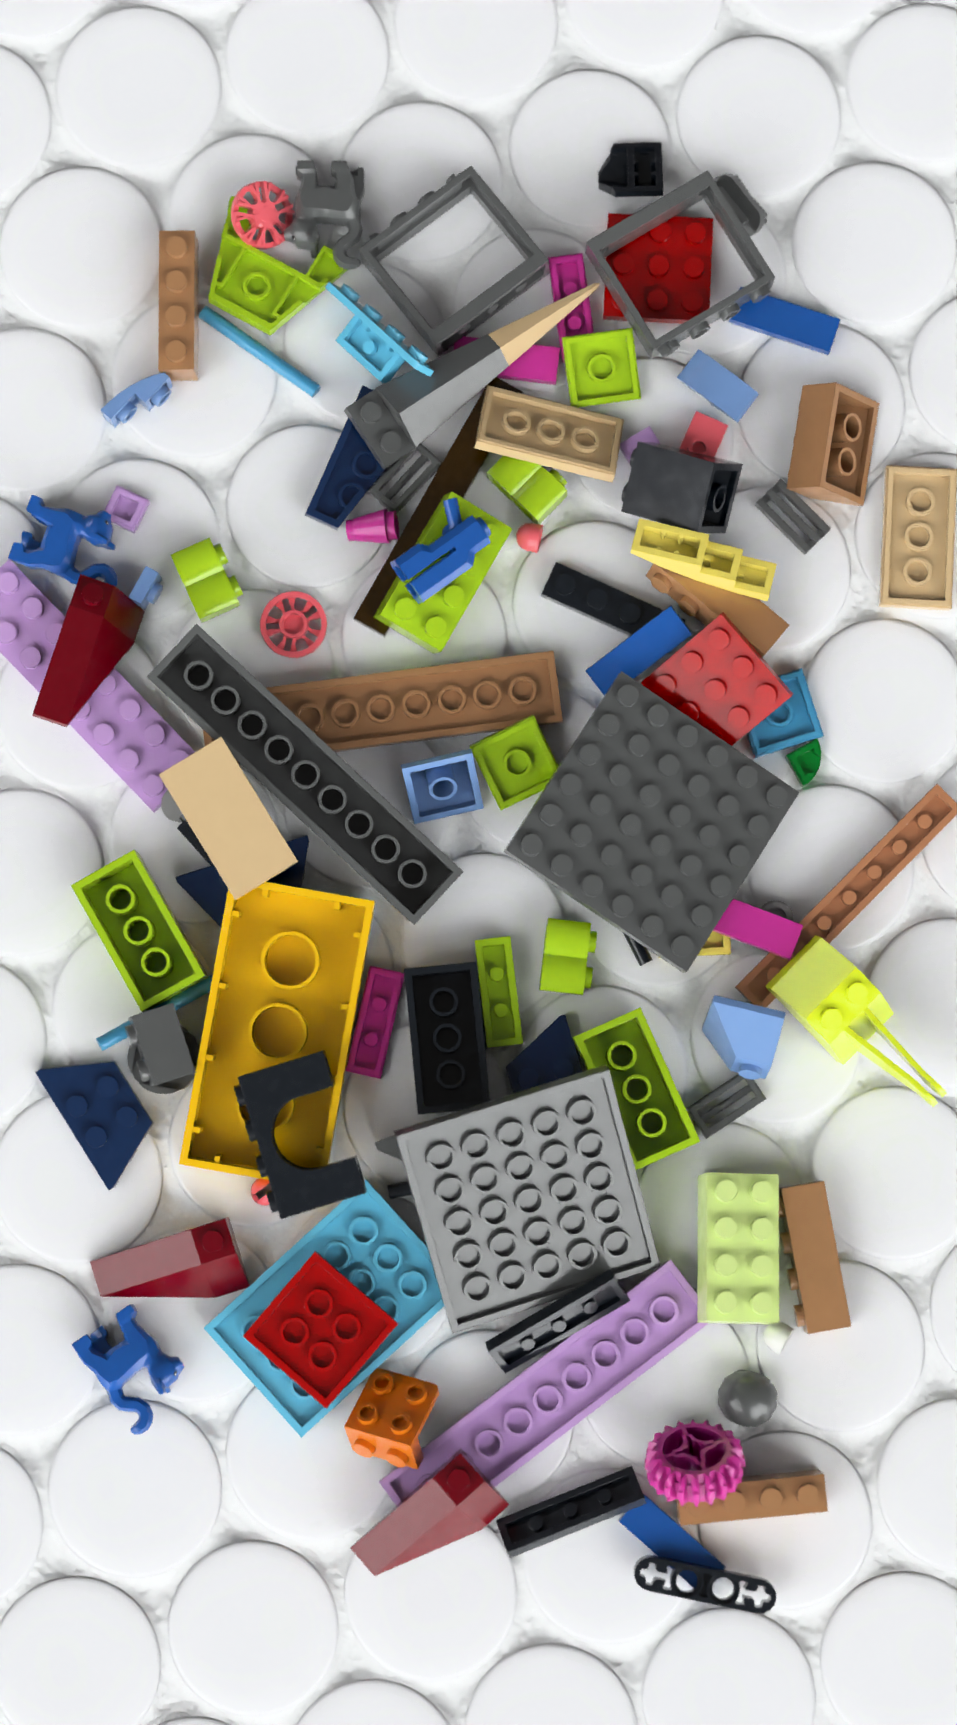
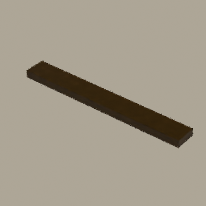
[353,377,523,637]

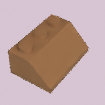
[786,382,879,506]

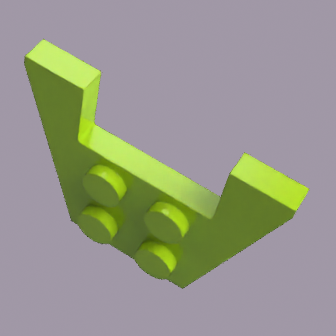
[208,196,349,336]

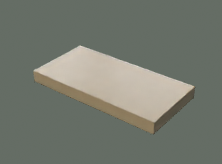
[474,385,624,483]
[879,465,957,611]
[159,737,298,900]

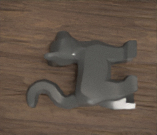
[284,160,364,270]

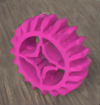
[645,1419,745,1507]

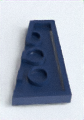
[305,386,384,530]

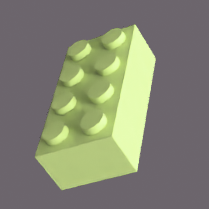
[697,1172,779,1325]

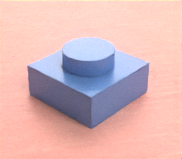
[129,566,163,610]

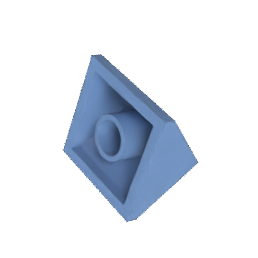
[401,749,484,824]

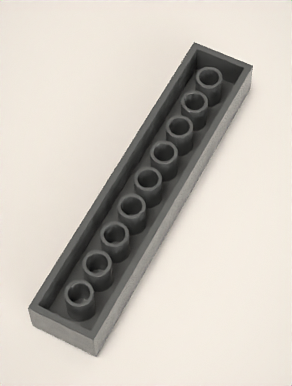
[147,623,463,925]

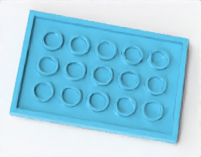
[204,1179,444,1438]

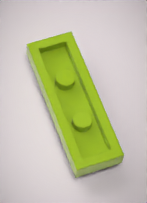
[475,936,523,1048]

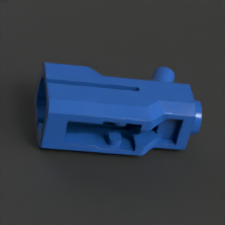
[390,498,491,604]

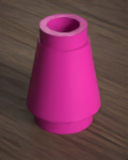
[346,508,400,544]

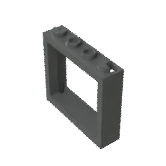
[359,166,550,357]
[585,170,775,359]

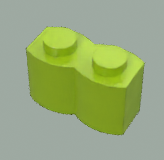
[487,456,568,524]
[171,537,243,623]
[539,918,597,995]

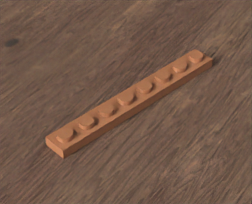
[735,784,957,1007]

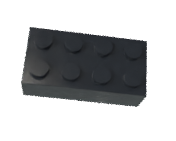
[404,962,490,1115]

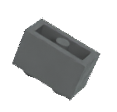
[125,1003,196,1087]

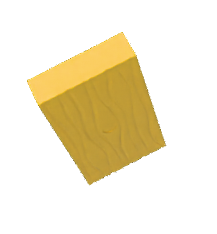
[179,882,376,1180]

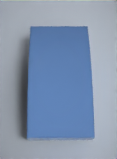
[677,349,759,423]
[101,372,173,428]

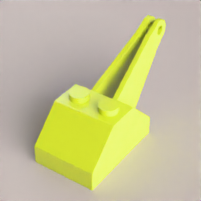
[765,935,947,1107]

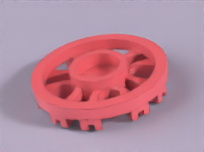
[231,181,295,249]
[260,591,327,658]

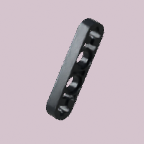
[634,1555,776,1613]

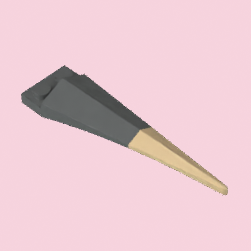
[344,283,600,470]

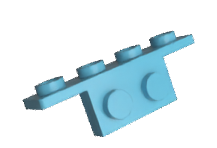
[325,282,434,383]

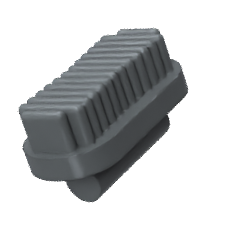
[714,174,768,236]

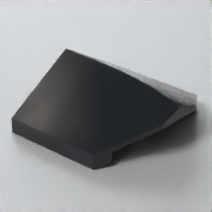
[598,142,663,197]

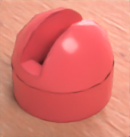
[516,523,543,553]
[251,1178,270,1206]

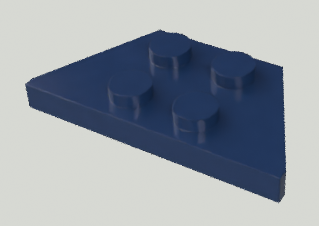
[176,835,310,927]
[506,1015,582,1094]
[35,1062,154,1190]

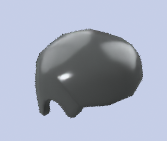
[718,1370,777,1427]

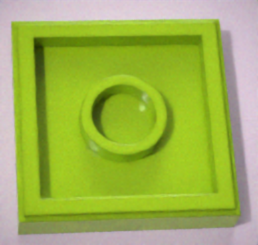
[561,327,641,408]
[469,714,558,810]

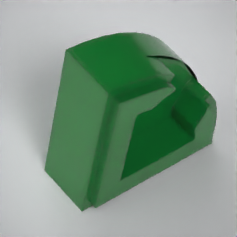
[785,739,821,788]

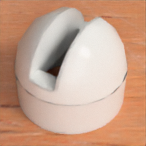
[763,1322,794,1354]

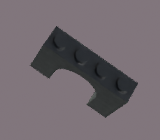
[234,1050,367,1219]

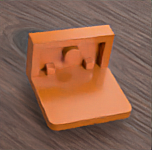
[344,1368,439,1470]

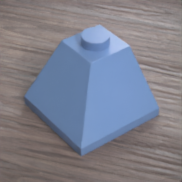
[702,995,786,1080]

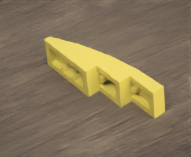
[630,518,777,601]

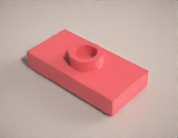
[679,411,728,457]

